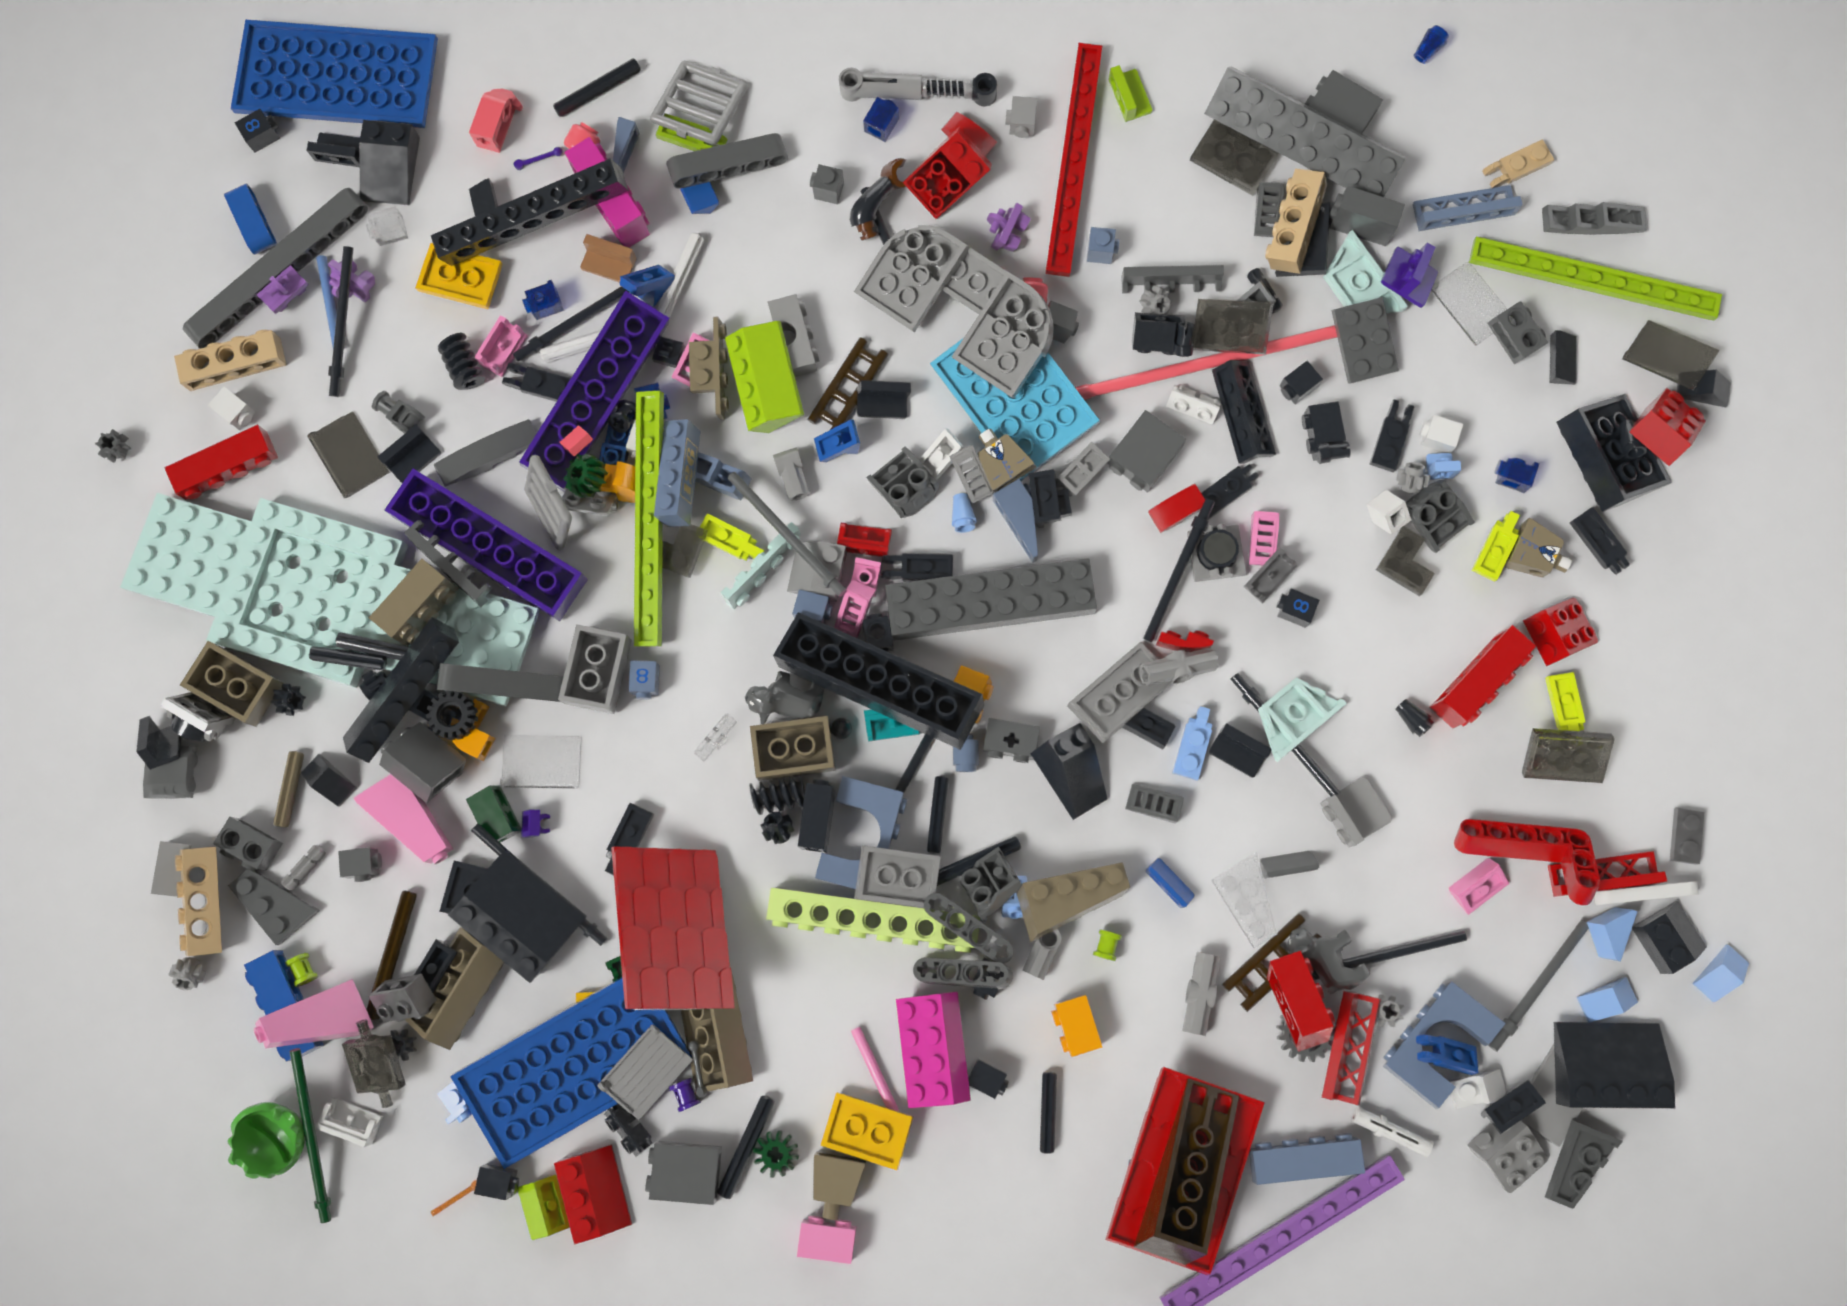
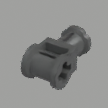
[371,391,426,434]

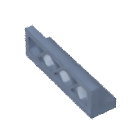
[1412,185,1523,231]

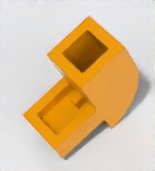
[601,461,635,503]
[450,699,496,761]

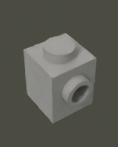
[1005,96,1037,138]

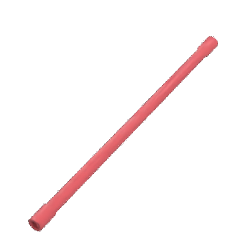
[1075,325,1337,400]

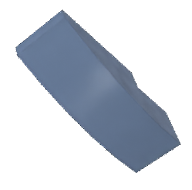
[695,452,752,501]

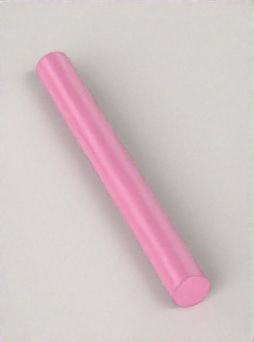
[851,1027,900,1112]

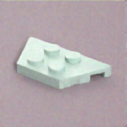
[1323,230,1408,313]
[1258,678,1347,762]

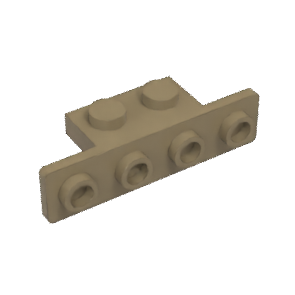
[689,316,729,420]

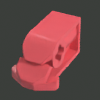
[469,88,523,153]

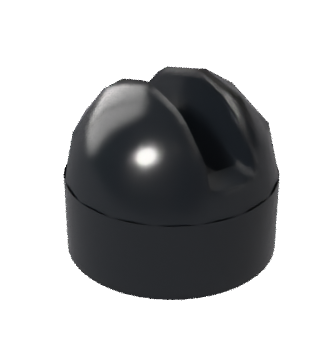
[831,718,852,739]

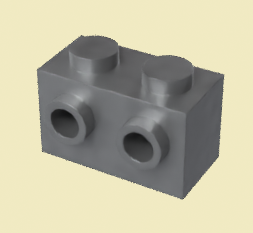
[368,974,437,1022]

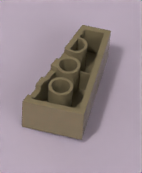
[1016,862,1130,943]

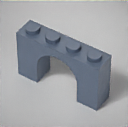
[815,776,908,889]
[1383,981,1506,1109]

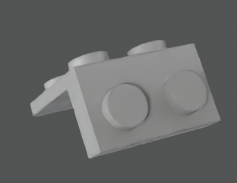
[1321,778,1392,847]
[1468,1121,1548,1193]

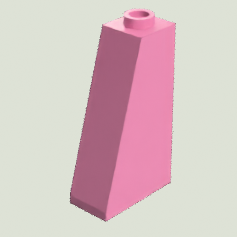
[354,774,453,864]
[254,979,374,1048]

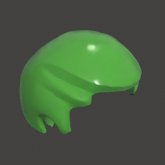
[227,1102,305,1179]

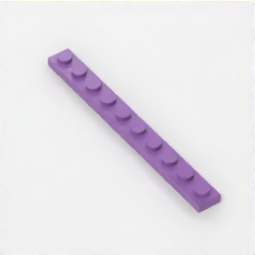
[1159,1155,1405,1306]

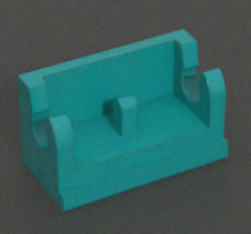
[864,710,919,742]

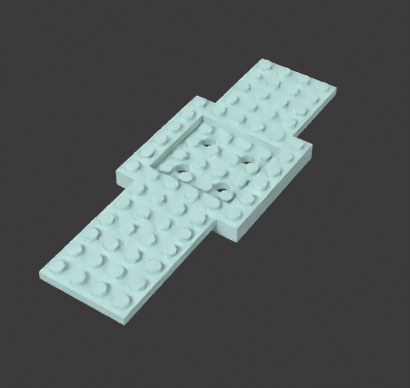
[120,493,540,707]

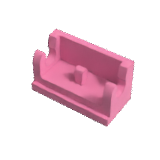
[475,315,528,377]

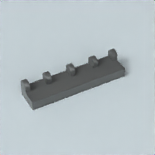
[1121,265,1224,294]
[404,520,492,607]

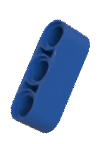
[224,183,277,255]

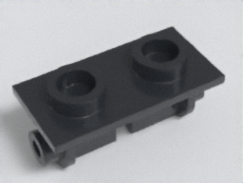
[604,1104,653,1157]

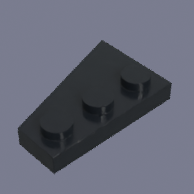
[1275,202,1331,277]

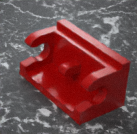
[837,522,892,557]

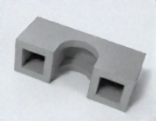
[767,294,820,377]

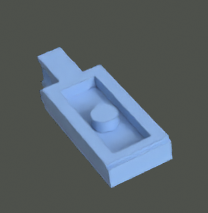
[1172,706,1212,781]

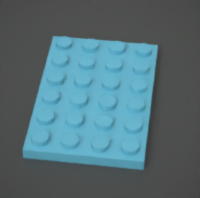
[930,338,1100,481]

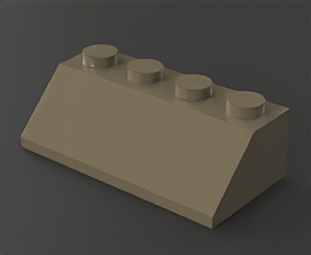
[405,927,504,1050]
[680,975,753,1093]

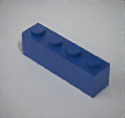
[244,950,324,1062]

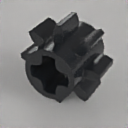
[359,670,387,701]
[270,684,306,716]
[760,811,795,844]
[382,1029,417,1062]

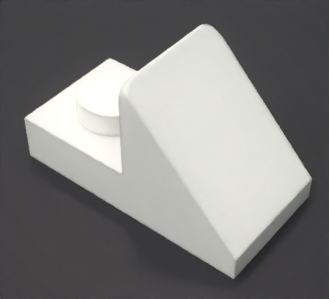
[919,428,964,481]
[1449,1069,1507,1109]

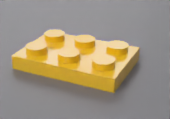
[415,243,503,309]
[820,1092,914,1170]

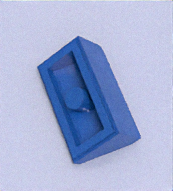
[680,182,719,214]
[1145,858,1195,908]

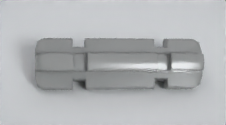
[281,845,326,891]

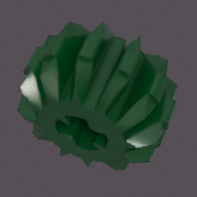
[563,454,608,498]
[753,1130,799,1178]

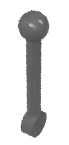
[689,1041,707,1097]

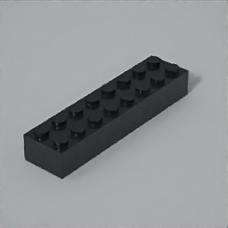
[773,612,984,750]

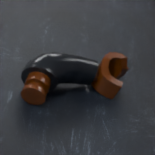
[849,158,906,241]

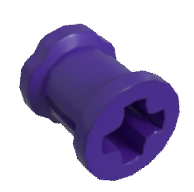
[669,1077,701,1112]

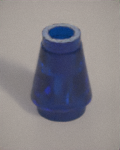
[1413,25,1449,64]

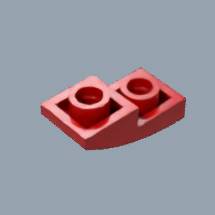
[941,112,997,156]
[1148,483,1205,533]
[1156,630,1214,652]

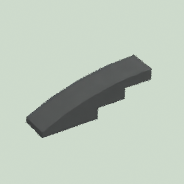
[1542,202,1647,235]
[434,419,537,487]

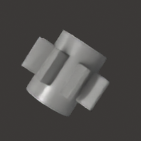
[1139,285,1171,314]
[1396,462,1430,493]
[169,957,206,990]
[1370,994,1404,1027]

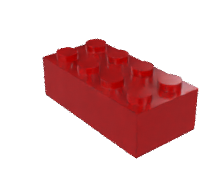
[1429,625,1536,729]

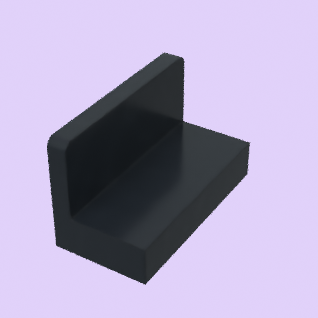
[306,132,360,167]
[857,380,911,419]
[377,425,441,483]
[1029,469,1062,528]
[136,716,181,770]
[1209,723,1272,778]
[1481,1080,1546,1135]

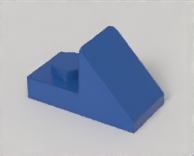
[620,264,675,307]
[814,419,860,462]

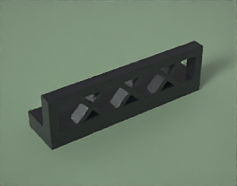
[1212,360,1276,464]

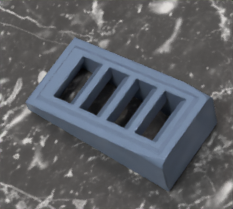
[613,117,640,173]

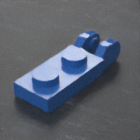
[1416,1034,1479,1075]

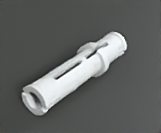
[1351,1106,1434,1157]

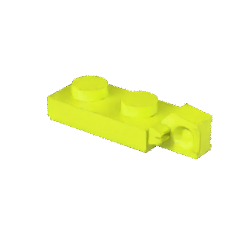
[1471,511,1520,582]
[695,513,764,561]
[1545,672,1586,747]

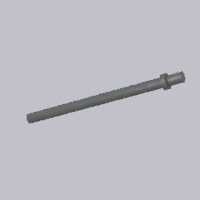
[728,472,847,597]

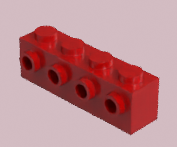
[164,424,278,500]

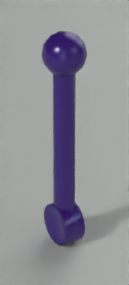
[513,147,563,170]

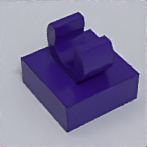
[521,809,550,838]

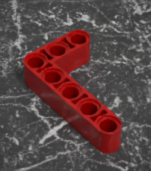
[1454,819,1600,906]

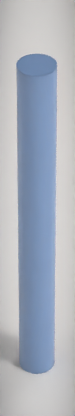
[316,255,337,347]

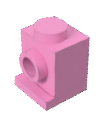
[851,558,882,597]

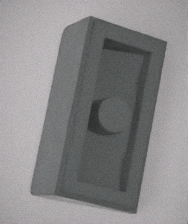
[1260,851,1320,879]

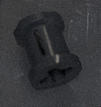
[608,399,636,433]

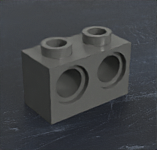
[1487,301,1548,364]
[213,816,283,872]

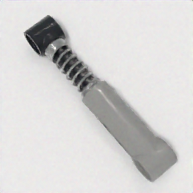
[839,67,997,107]

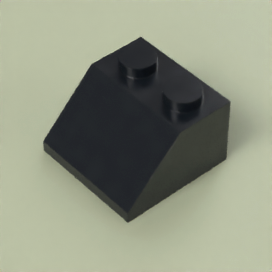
[1632,901,1707,974]

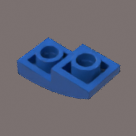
[599,421,633,465]

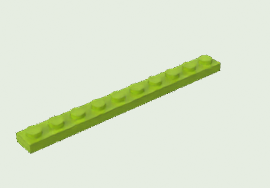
[1468,236,1722,321]
[634,391,664,647]

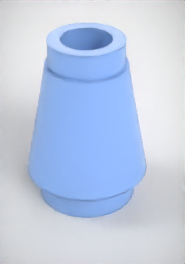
[952,493,977,533]

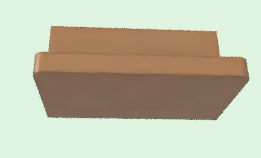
[580,234,637,283]

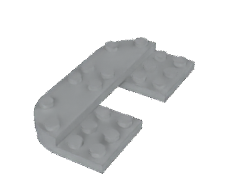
[854,225,1053,399]

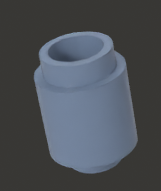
[953,735,979,772]

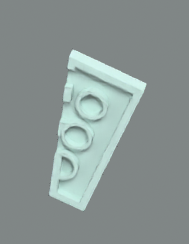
[720,522,801,609]

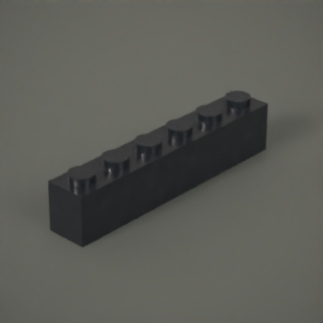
[343,617,459,763]

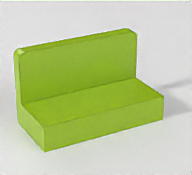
[1108,65,1152,122]
[518,1174,570,1240]

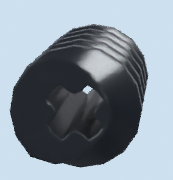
[438,332,485,390]
[749,774,805,815]

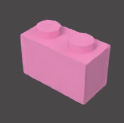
[797,1216,857,1264]

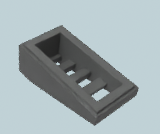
[1254,182,1284,237]
[1125,784,1184,824]

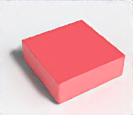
[560,425,593,456]

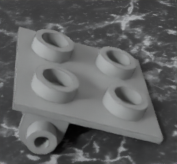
[562,489,618,516]

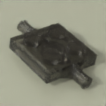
[342,1019,406,1108]

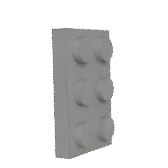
[854,845,941,909]

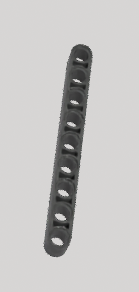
[182,188,368,349]

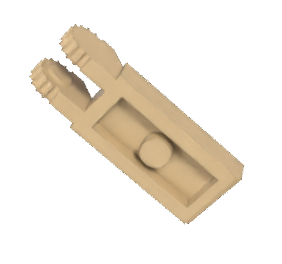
[1482,139,1554,188]

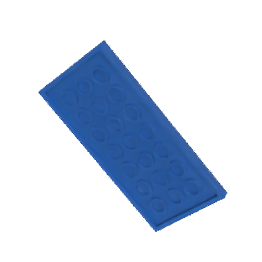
[231,19,438,128]
[450,977,693,1169]

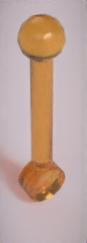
[430,1180,477,1216]

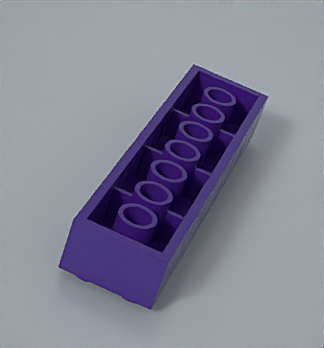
[519,291,669,492]
[384,468,588,622]

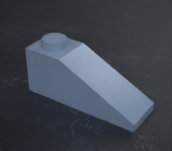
[992,479,1038,563]

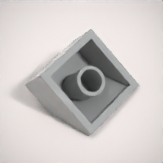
[787,541,847,601]

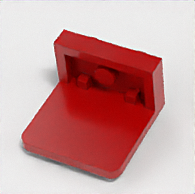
[1523,598,1598,666]

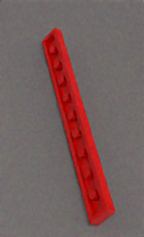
[1045,43,1103,277]

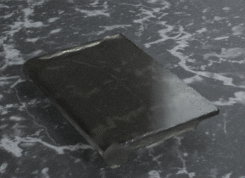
[1622,320,1720,391]
[307,411,390,498]

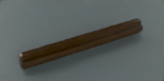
[366,890,417,1020]

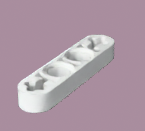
[1594,881,1699,905]

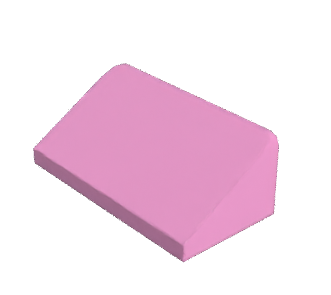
[1448,858,1510,915]

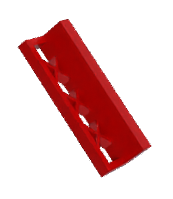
[1547,851,1667,897]
[1321,991,1381,1106]

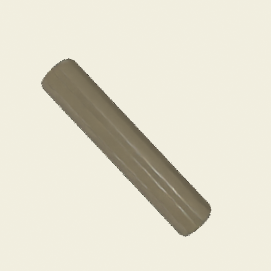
[273,751,304,828]

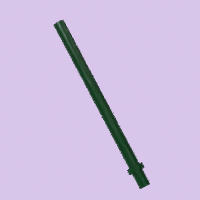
[289,1048,331,1223]

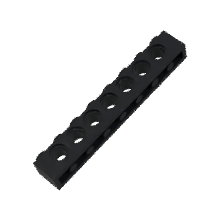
[430,158,629,266]

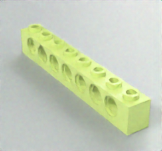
[766,888,980,953]

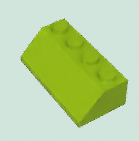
[725,321,804,434]

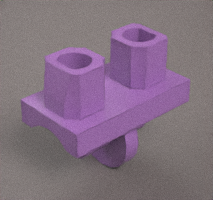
[987,203,1031,252]
[328,259,375,302]
[257,265,309,314]

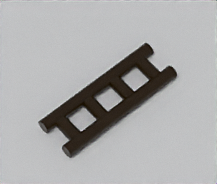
[807,337,889,430]
[1222,913,1322,1012]

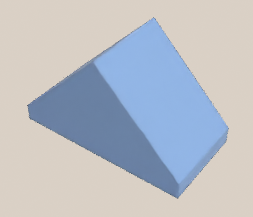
[1587,907,1637,962]
[1692,945,1749,1002]
[1577,977,1638,1022]

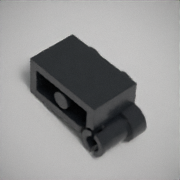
[1132,312,1195,357]
[1302,401,1351,464]

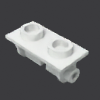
[1166,385,1221,425]

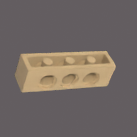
[1265,168,1327,274]
[174,329,287,391]
[175,847,222,956]

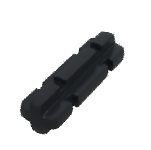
[1247,268,1283,314]

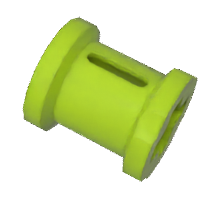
[1093,929,1122,961]
[285,953,318,987]

